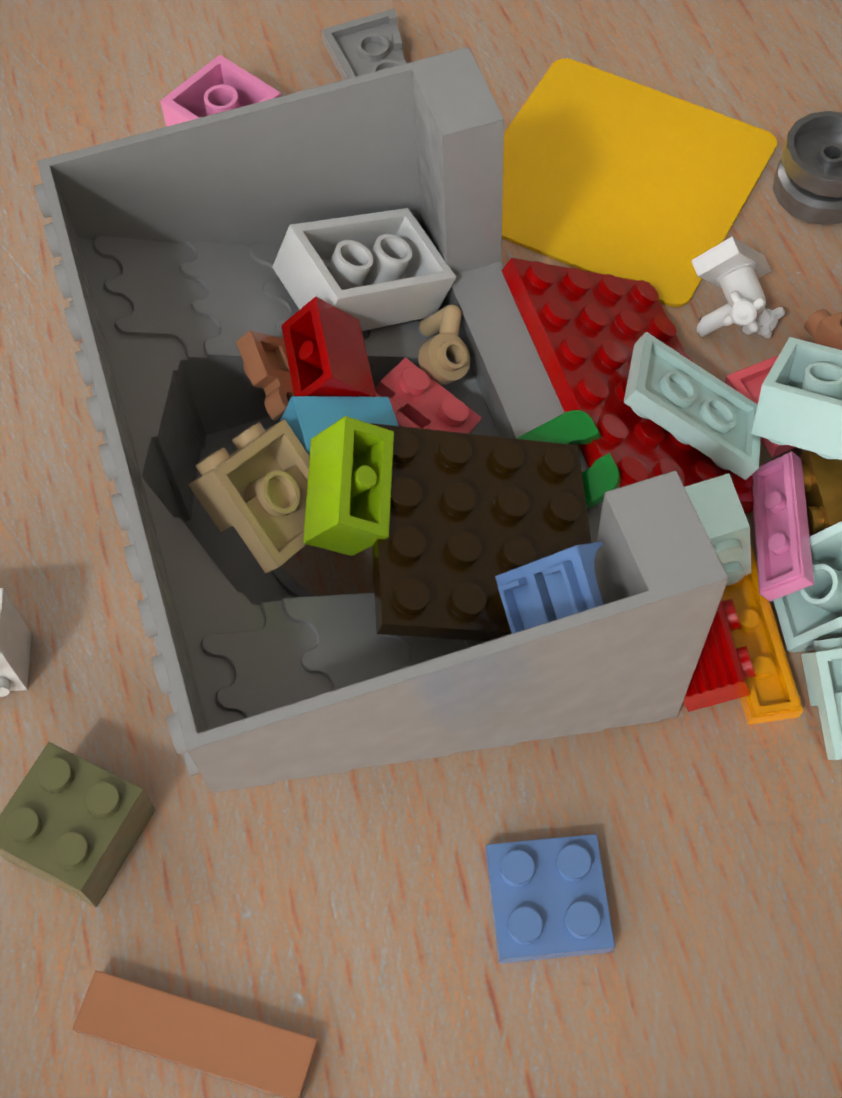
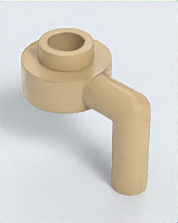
[418,305,470,385]

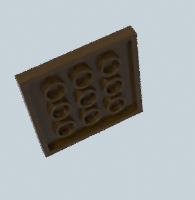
[371,423,592,641]

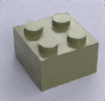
[0,742,156,907]

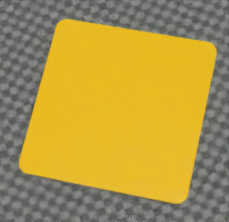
[502,58,777,307]

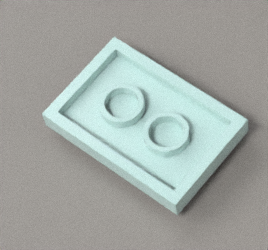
[624,332,761,480]

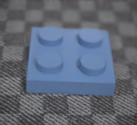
[485,834,615,964]

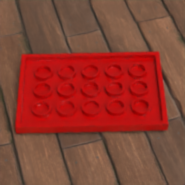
[501,257,754,514]

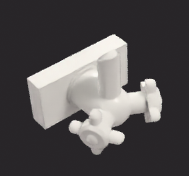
[691,237,785,339]

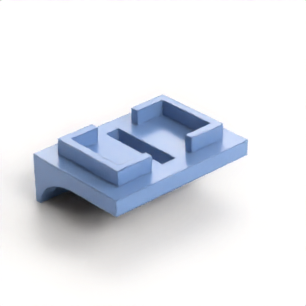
[495,541,604,634]

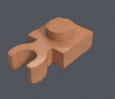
[236,330,294,420]

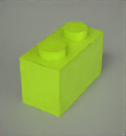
[303,416,394,556]

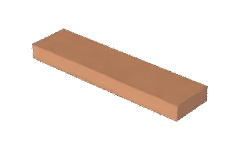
[72,970,319,1098]

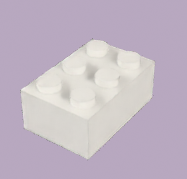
[272,208,456,331]

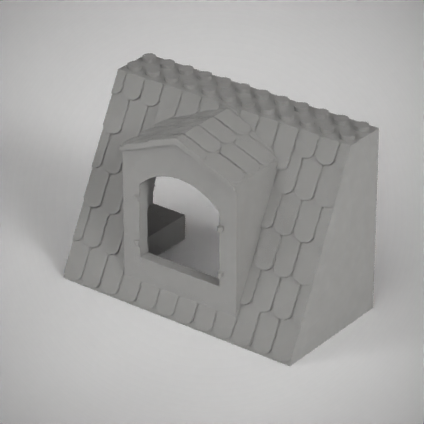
[34,47,729,793]

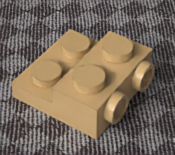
[188,419,310,574]

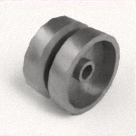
[773,111,842,225]

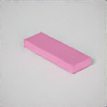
[751,451,814,601]

